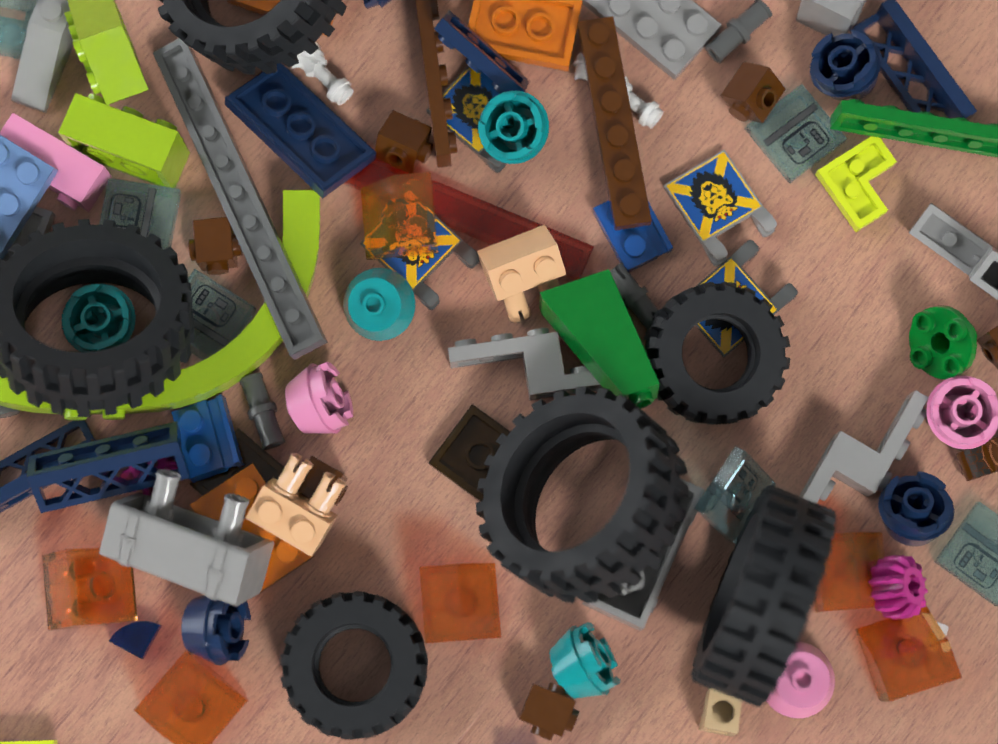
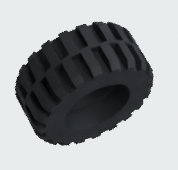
[644,282,790,425]
[280,591,428,740]

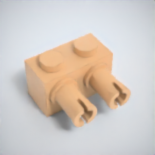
[477,225,566,323]
[246,453,346,557]

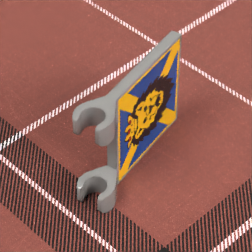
[663,150,777,266]

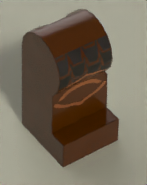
[956,437,998,481]

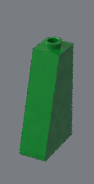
[539,269,660,409]

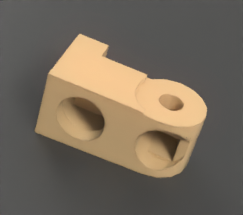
[699,687,742,737]

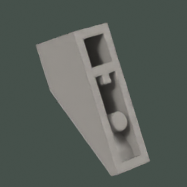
[11,0,74,113]

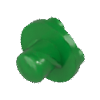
[909,305,977,379]

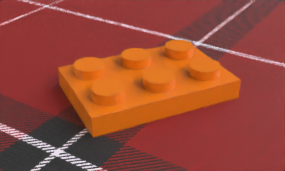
[468,0,583,72]
[190,463,315,597]

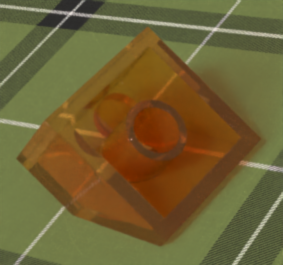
[360,172,439,260]
[815,532,885,613]
[42,548,138,631]
[419,563,501,644]
[855,606,962,702]
[134,651,249,744]

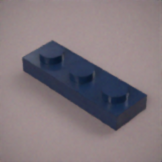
[434,10,530,94]

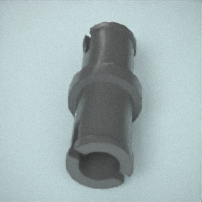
[705,0,772,63]
[610,262,659,329]
[239,373,285,450]

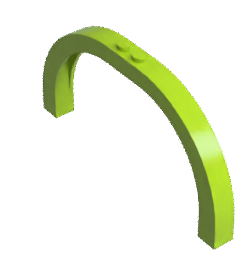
[0,190,320,420]

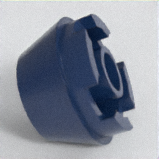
[810,30,882,101]
[878,471,954,546]
[181,595,251,665]

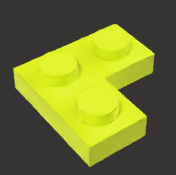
[815,136,897,232]

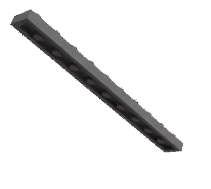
[153,38,328,360]

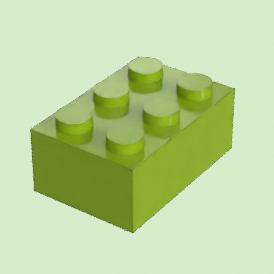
[64,0,149,105]
[58,93,190,192]

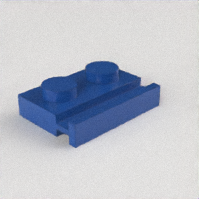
[592,200,673,272]
[171,394,244,483]

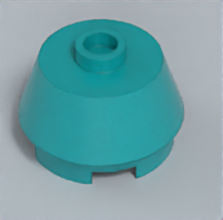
[478,91,549,164]
[343,268,416,341]
[62,284,136,352]
[550,622,621,699]

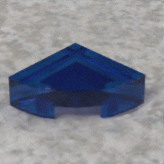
[109,621,162,659]

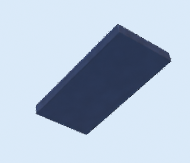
[225,63,377,199]

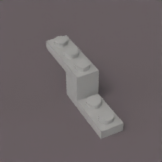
[909,203,998,300]
[448,328,603,401]
[800,390,929,503]

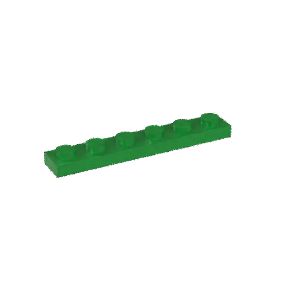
[830,99,998,158]

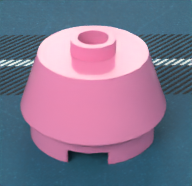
[285,362,353,434]
[926,376,998,449]
[767,642,835,718]

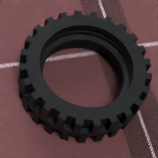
[158,0,347,75]
[0,219,195,417]
[476,386,689,603]
[692,485,837,707]

